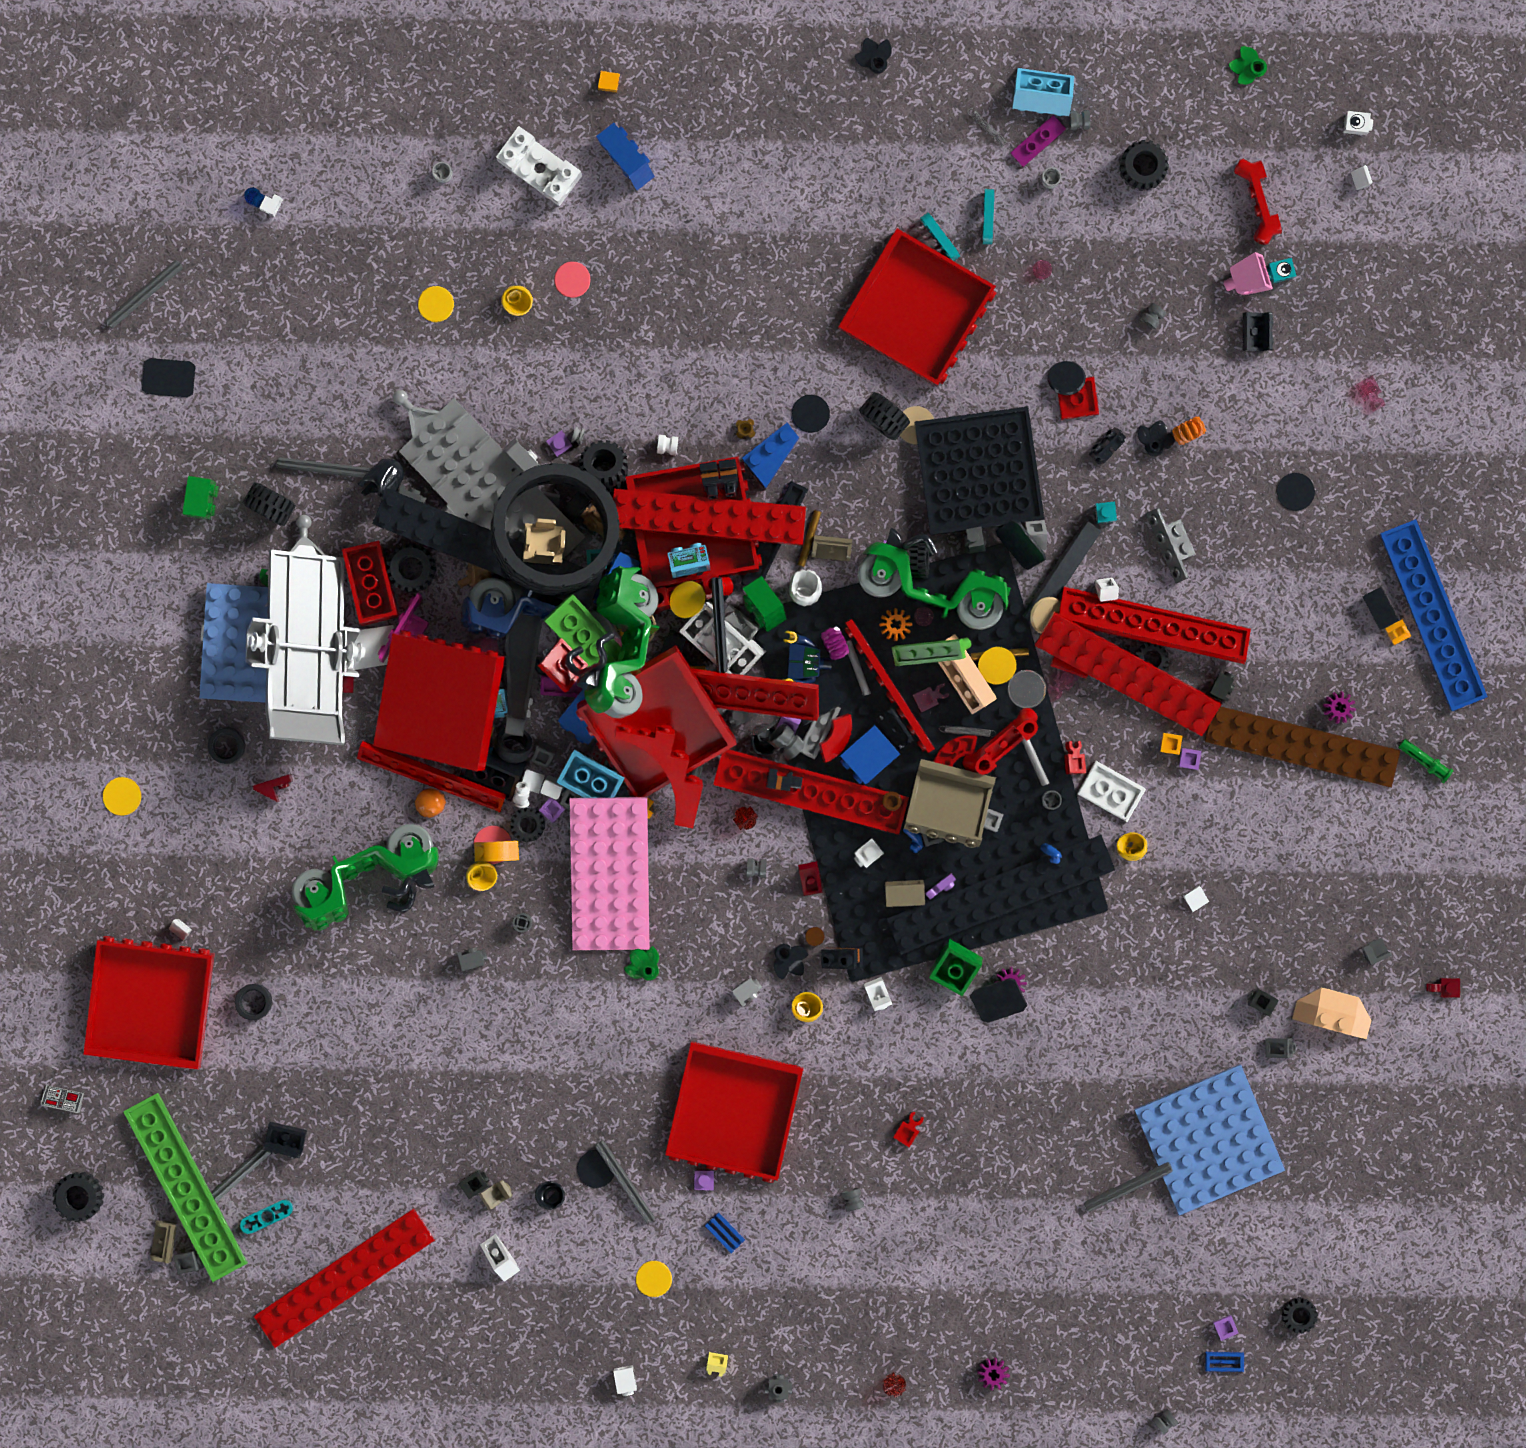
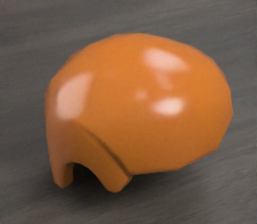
[414,788,446,818]

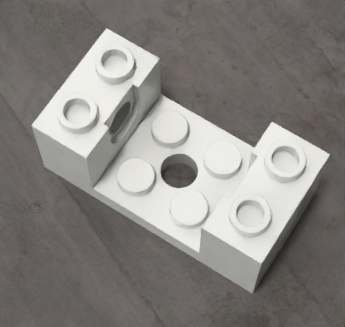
[496,126,582,206]
[679,600,766,675]

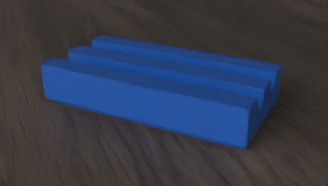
[705,1212,745,1254]
[1205,1351,1244,1372]

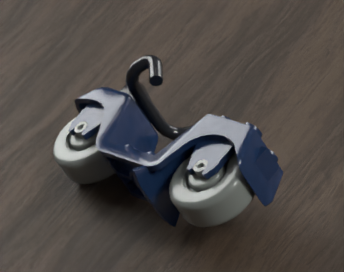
[460,578,613,679]

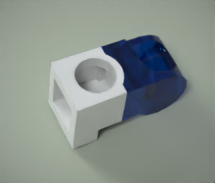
[244,187,283,217]

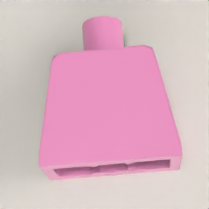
[1224,252,1273,295]

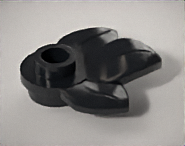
[855,38,892,74]
[1138,420,1175,457]
[774,944,809,980]

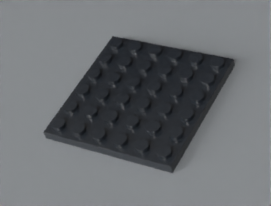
[914,406,1045,536]

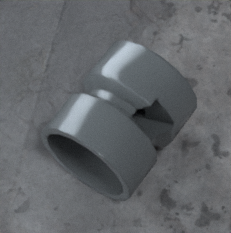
[768,724,805,760]

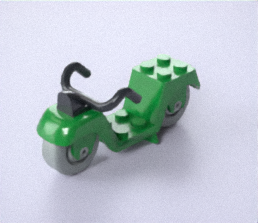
[858,528,1011,630]
[565,566,659,718]
[292,824,439,931]

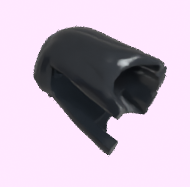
[358,458,404,500]

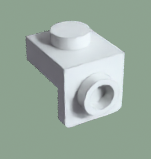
[864,977,892,1011]

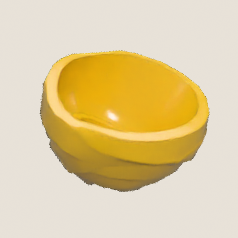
[501,286,533,316]
[1116,832,1147,861]
[466,861,497,891]
[791,992,823,1022]

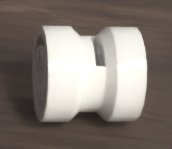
[657,435,678,456]

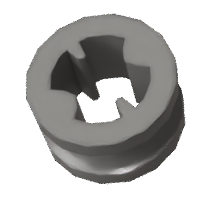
[571,426,585,445]

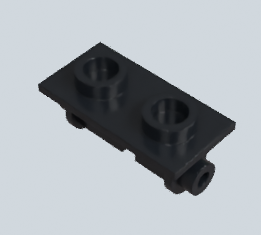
[1088,427,1126,465]

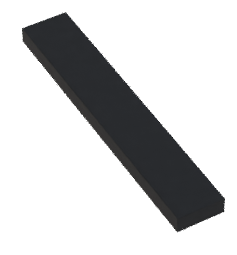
[741,481,808,586]
[1022,520,1101,622]

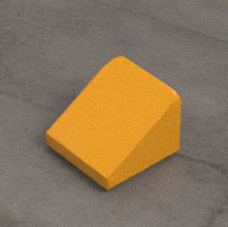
[598,71,620,93]

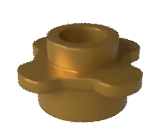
[736,419,755,439]

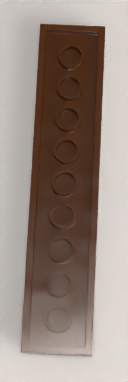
[1205,706,1401,788]

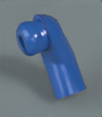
[903,829,923,853]
[1041,843,1062,864]

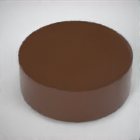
[882,792,902,811]
[805,927,825,946]

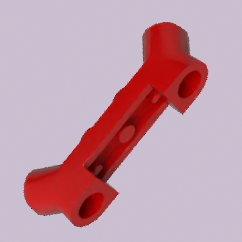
[1234,158,1282,245]
[653,575,733,614]
[963,708,1038,775]

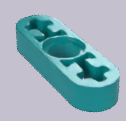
[982,189,995,245]
[920,212,961,261]
[240,1199,293,1234]

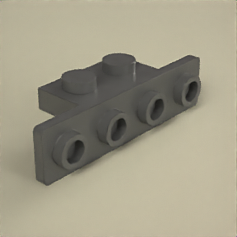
[1146,508,1195,583]

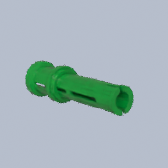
[1398,738,1453,784]

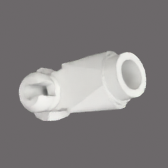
[513,782,530,809]

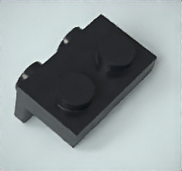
[1243,312,1274,352]
[263,1122,307,1159]

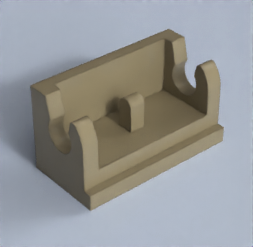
[812,535,852,562]
[885,880,925,907]
[150,1220,177,1263]

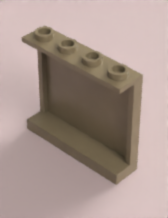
[904,759,996,848]

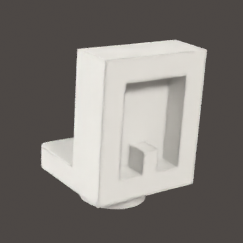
[853,839,884,868]

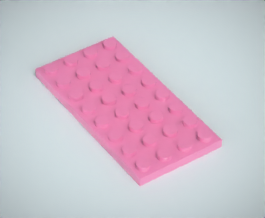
[570,797,650,950]

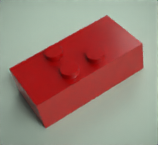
[342,540,399,626]

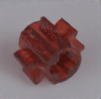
[733,806,758,830]
[883,1372,906,1398]

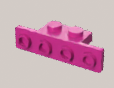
[378,593,429,663]

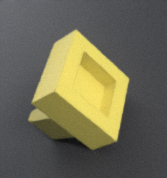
[706,1352,728,1377]

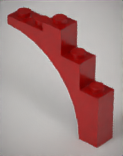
[615,724,703,829]

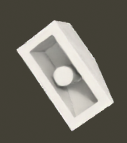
[480,1234,520,1282]

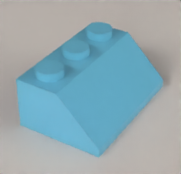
[1012,68,1074,116]
[556,750,625,798]

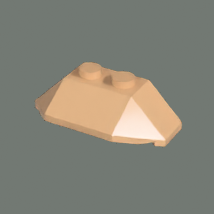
[1292,987,1371,1039]

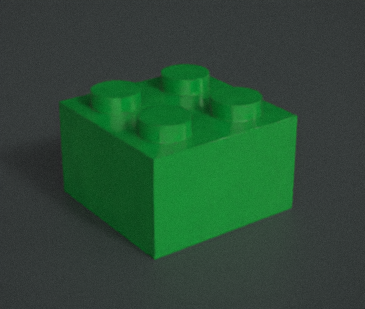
[182,476,219,520]
[742,576,786,632]
[929,939,983,996]

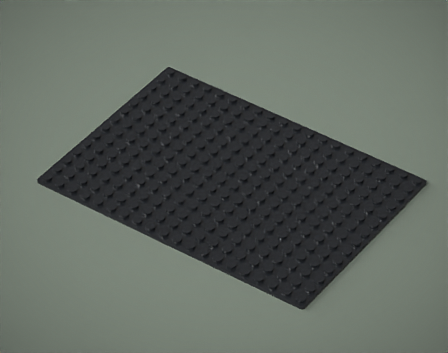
[749,543,1108,982]

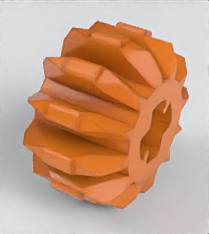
[1172,417,1206,445]
[879,608,912,641]

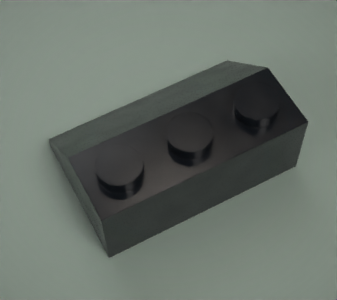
[459,746,527,801]

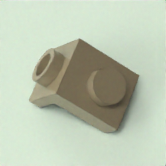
[478,1180,513,1211]

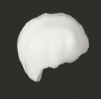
[789,570,822,606]

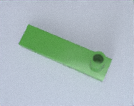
[892,638,971,666]

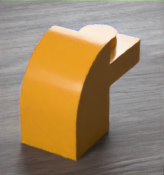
[474,841,519,862]

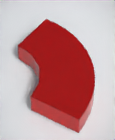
[819,713,852,763]
[933,735,977,767]

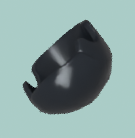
[751,724,776,756]
[535,1181,565,1210]

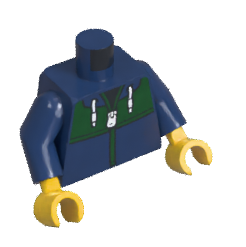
[783,631,831,684]

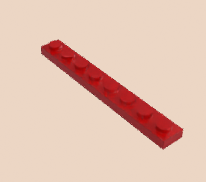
[844,619,935,753]
[357,741,506,812]

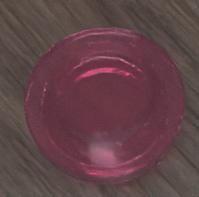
[1033,260,1052,279]
[914,607,933,626]

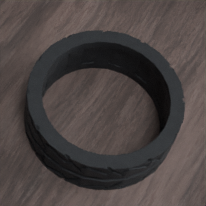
[490,463,619,595]

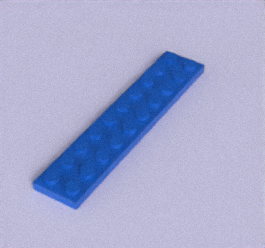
[1379,519,1488,711]

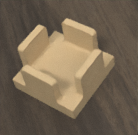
[523,518,565,565]

